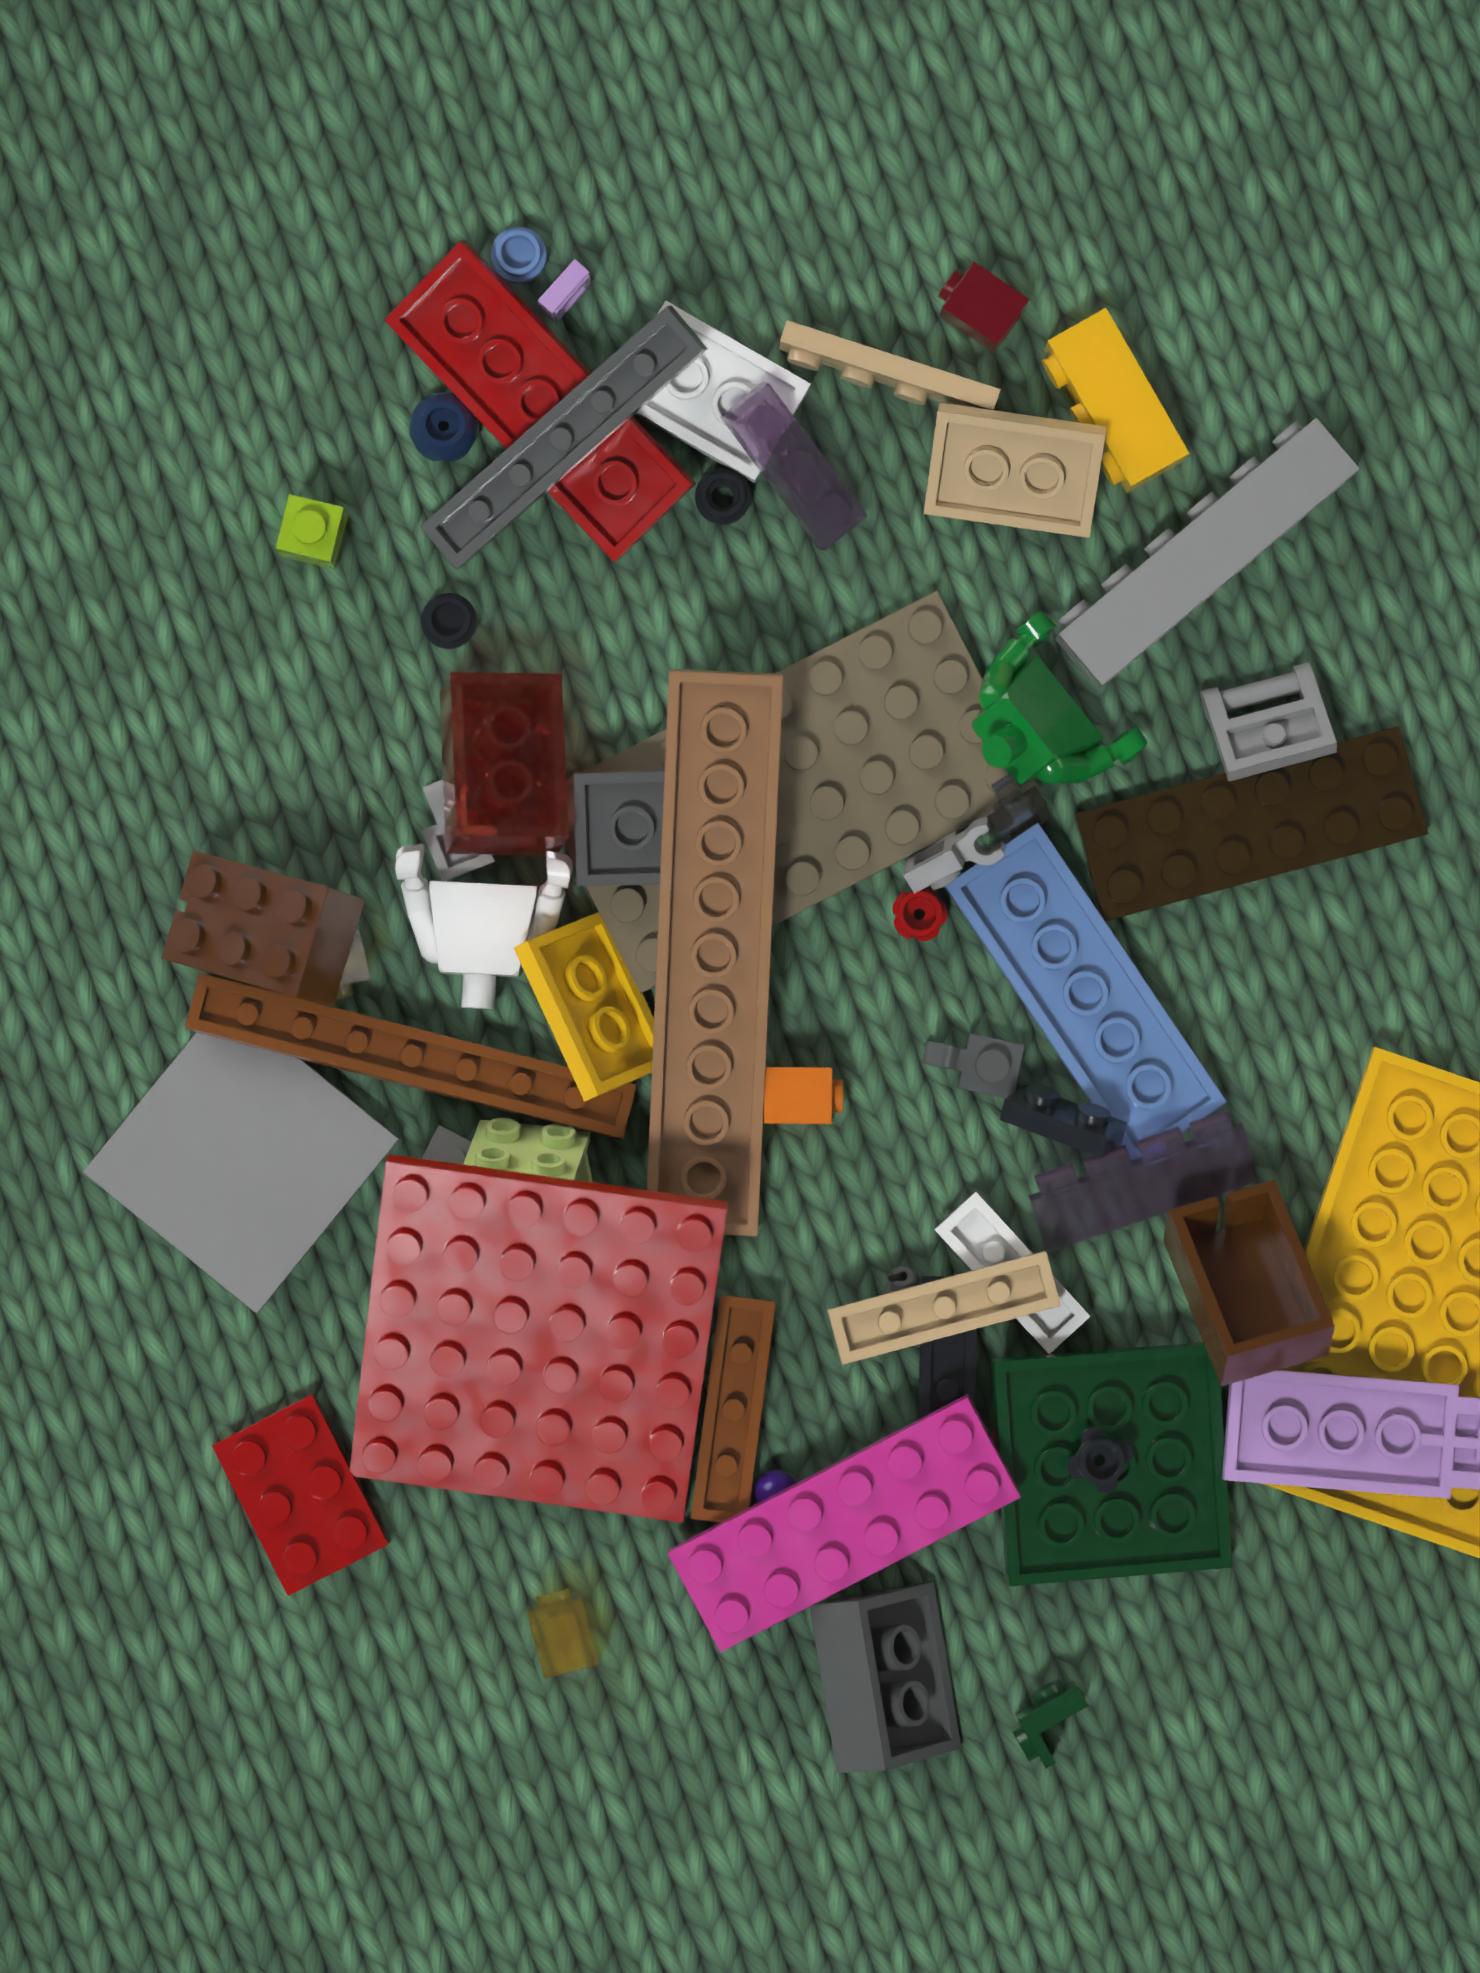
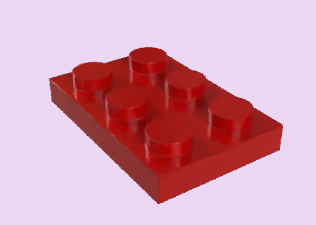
[211,1393,389,1596]

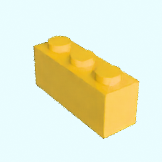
[1042,308,1190,493]

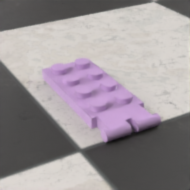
[1222,1370,1480,1499]

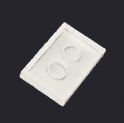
[635,300,811,483]

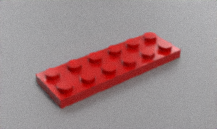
[384,240,697,563]

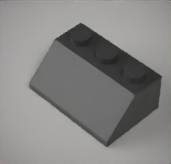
[809,1581,961,1773]

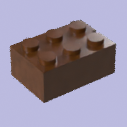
[161,850,365,1008]
[1163,1180,1335,1386]

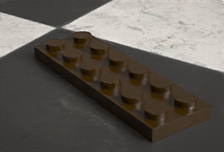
[1074,726,1428,922]

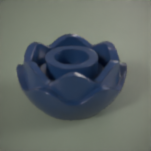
[409,393,480,461]

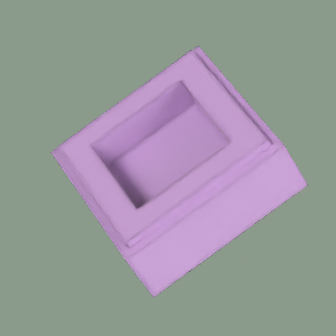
[537,259,591,322]

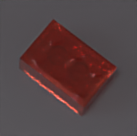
[440,672,569,855]

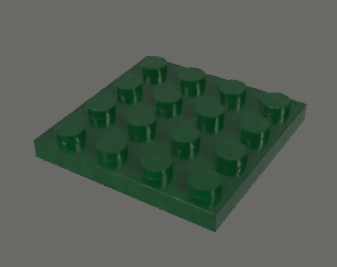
[991,1342,1232,1586]

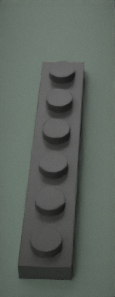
[420,305,708,569]

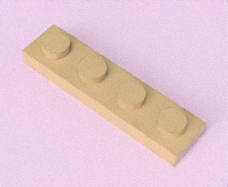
[779,320,1001,410]
[827,1251,1061,1365]

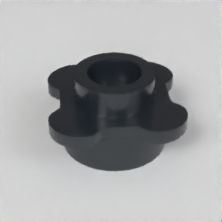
[1066,1426,1133,1493]

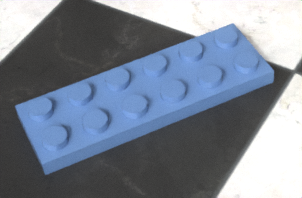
[944,823,1227,1165]

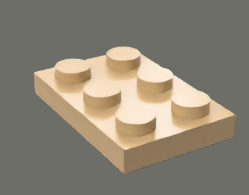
[923,402,1107,538]

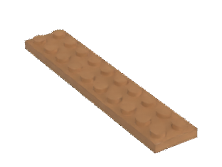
[647,669,783,1236]

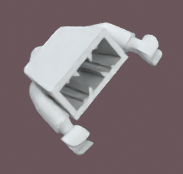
[395,844,573,1009]

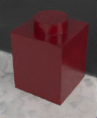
[938,262,1029,354]

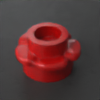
[892,887,947,942]

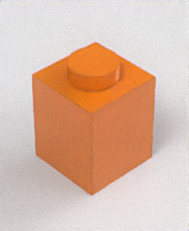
[764,1067,843,1124]

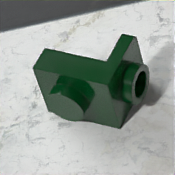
[1013,1679,1088,1768]

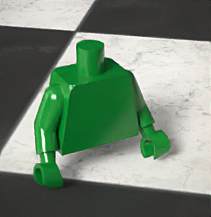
[971,611,1147,785]

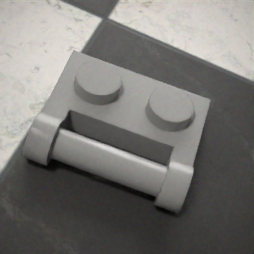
[1200,662,1337,782]

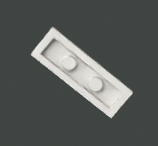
[934,1192,1090,1354]

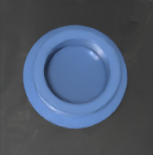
[491,227,547,284]

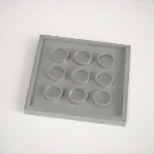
[83,1033,400,1314]

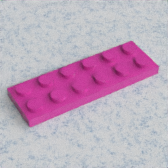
[667,1394,1021,1653]

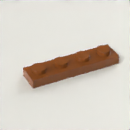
[691,1294,776,1523]

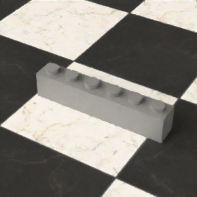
[1055,418,1360,691]

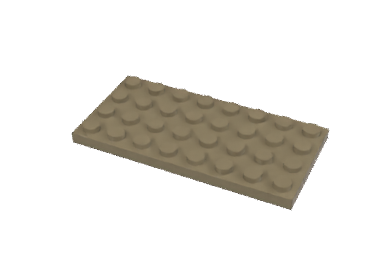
[539,591,1039,994]

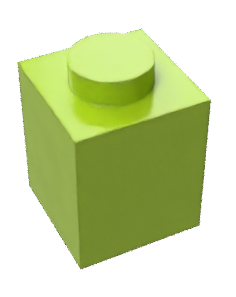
[276,494,349,570]

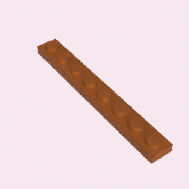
[185,973,636,1141]

